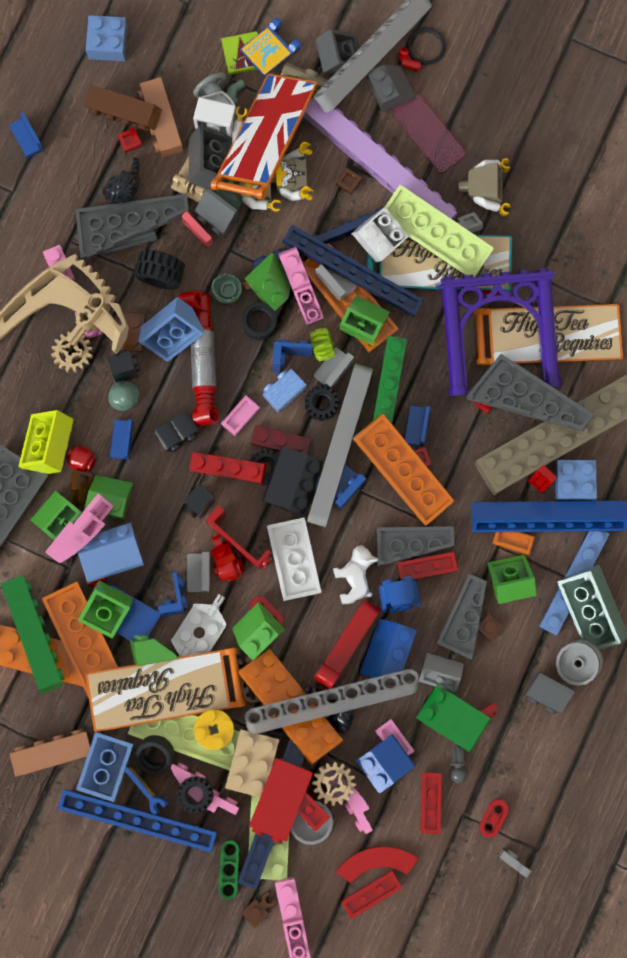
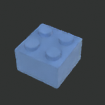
[86,15,128,61]
[554,460,597,501]

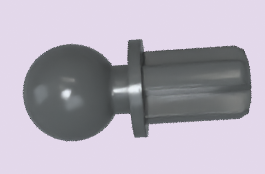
[451,746,467,783]

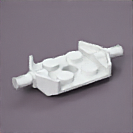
[171,594,227,657]

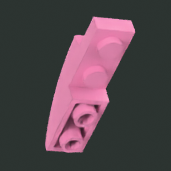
[279,247,324,325]
[45,494,114,563]
[171,762,240,815]
[318,766,372,834]
[275,877,310,958]

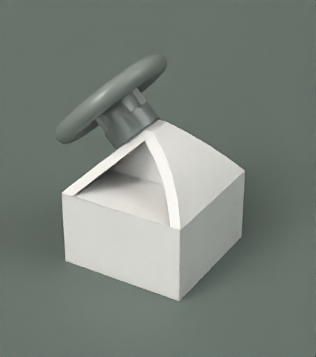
[193,73,237,137]

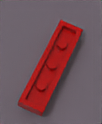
[189,452,267,484]

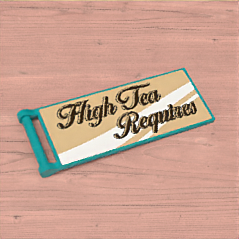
[367,235,512,291]

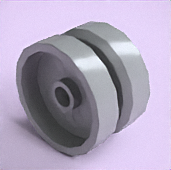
[556,639,603,686]
[291,800,333,845]

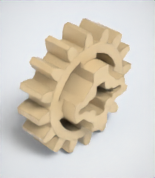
[51,331,93,373]
[312,762,356,806]

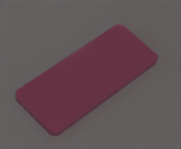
[392,94,466,173]

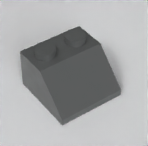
[315,29,359,75]
[367,65,416,113]
[195,188,239,239]
[524,673,575,715]

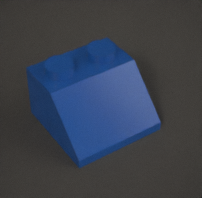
[356,734,416,794]

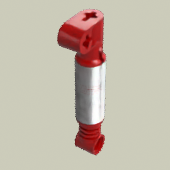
[178,290,219,427]

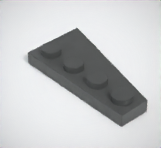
[377,526,454,567]
[437,574,487,661]

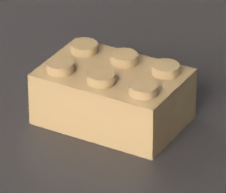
[225,730,279,797]

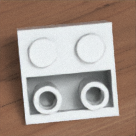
[352,207,409,262]

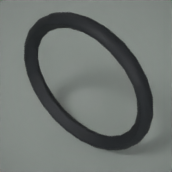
[407,28,446,65]

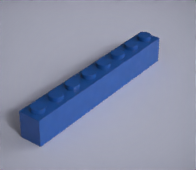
[471,500,627,532]
[57,789,218,852]

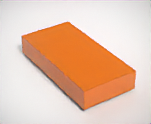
[492,532,535,556]

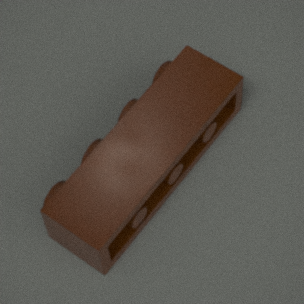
[83,85,162,131]

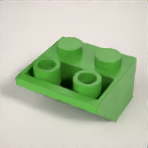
[339,296,390,346]
[31,491,82,540]

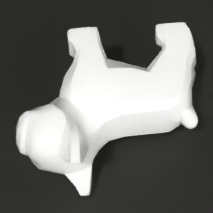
[333,545,378,605]

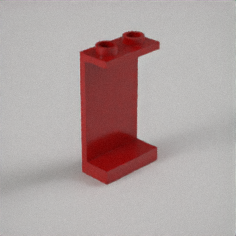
[206,505,271,570]
[249,758,314,844]

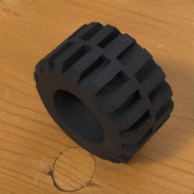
[134,250,185,289]

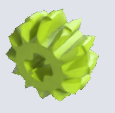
[310,328,335,361]

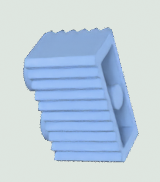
[263,369,307,413]

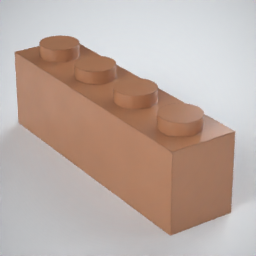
[138,77,183,158]
[10,729,92,777]

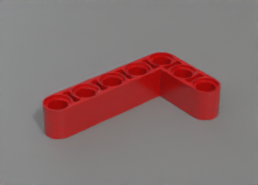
[314,599,381,689]

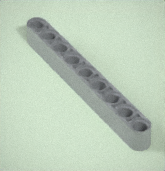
[314,0,432,113]
[307,363,373,527]
[245,669,419,734]

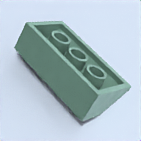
[557,565,627,650]

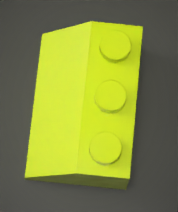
[18,410,74,474]

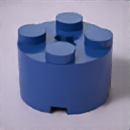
[379,577,421,612]

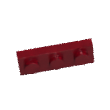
[251,425,311,454]

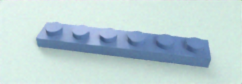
[539,531,609,636]

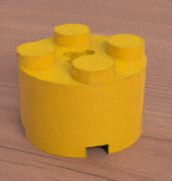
[194,710,234,750]

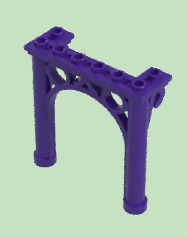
[435,268,562,396]

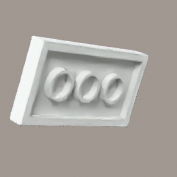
[267,517,321,601]

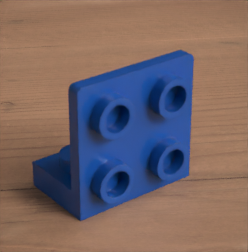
[273,339,313,373]
[314,465,366,510]
[158,571,188,617]

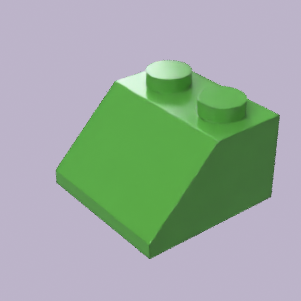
[245,253,291,311]
[84,475,133,520]
[487,554,536,604]
[78,580,133,639]
[232,602,285,661]
[130,634,177,666]

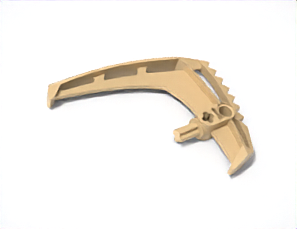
[0,254,129,353]

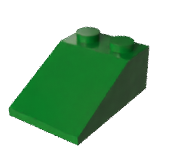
[416,685,491,753]

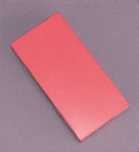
[182,211,213,247]

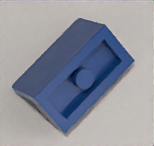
[9,112,43,159]
[405,405,430,447]
[110,419,134,460]

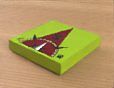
[221,31,258,75]

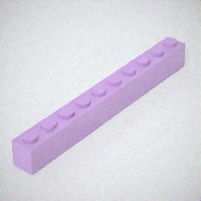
[303,97,457,220]

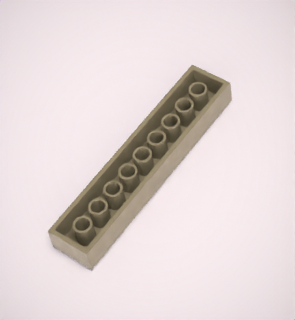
[474,375,627,496]

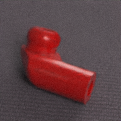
[398,48,421,71]

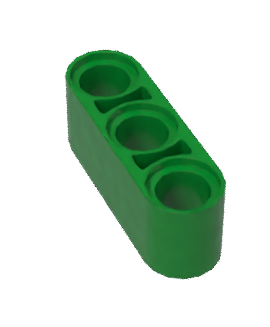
[219,839,240,900]

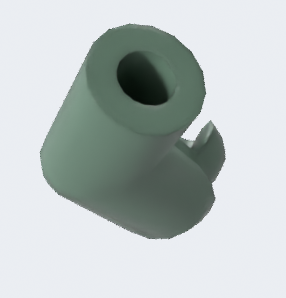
[226,79,246,104]

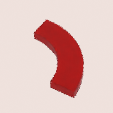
[335,847,418,884]

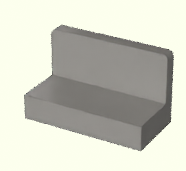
[316,264,357,302]
[314,348,354,388]
[187,552,211,592]
[419,653,464,693]

